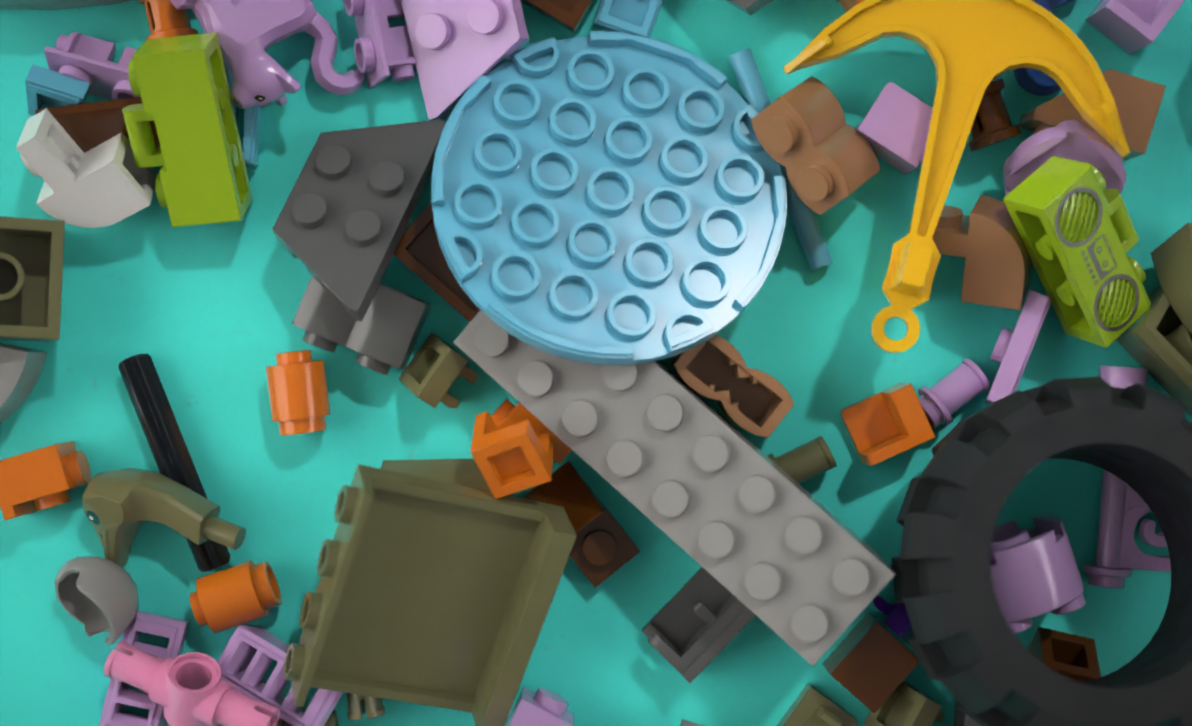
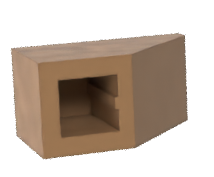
[1018,69,1166,162]

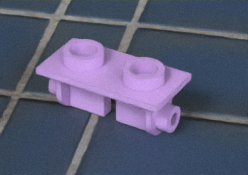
[343,0,416,89]
[44,31,141,100]

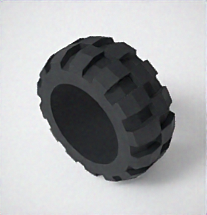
[891,377,1192,726]

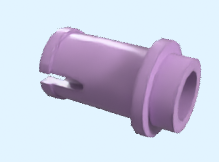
[918,358,990,428]

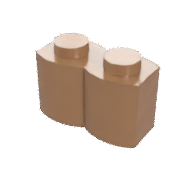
[751,76,880,215]
[671,335,794,437]

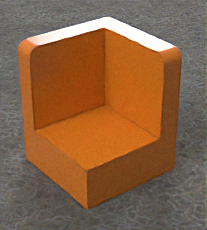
[840,383,935,466]
[470,411,554,499]

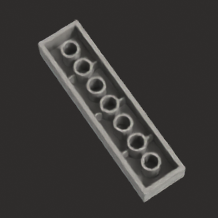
[453,310,895,666]

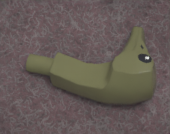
[82,468,246,568]

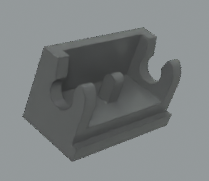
[642,567,756,683]

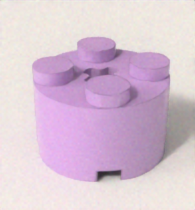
[990,516,1086,634]

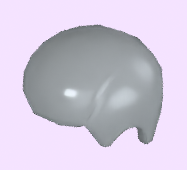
[54,556,139,646]

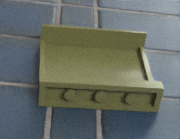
[283,464,577,726]

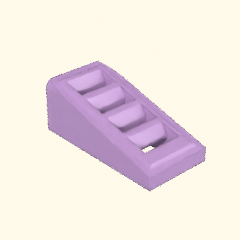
[99,610,189,726]
[217,624,343,726]

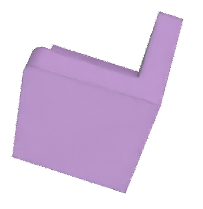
[1085,0,1185,55]
[855,82,932,175]

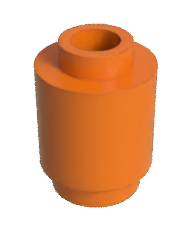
[266,350,331,435]
[190,560,282,633]

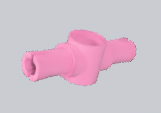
[104,641,281,726]

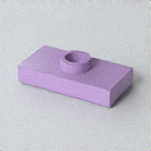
[985,290,1051,405]

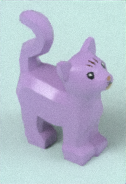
[170,0,366,109]

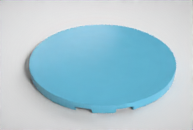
[431,31,787,365]

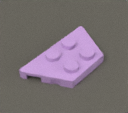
[401,0,529,120]

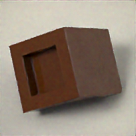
[822,614,919,713]

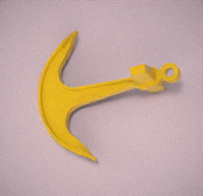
[783,0,1131,353]

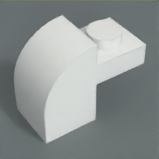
[16,108,157,228]

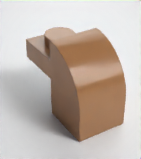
[908,195,1032,310]

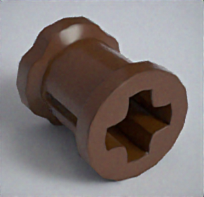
[969,79,1022,152]

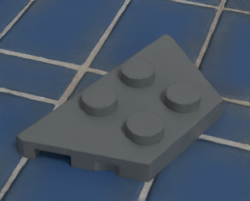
[272,120,446,322]

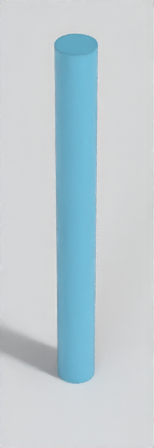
[728,48,833,271]

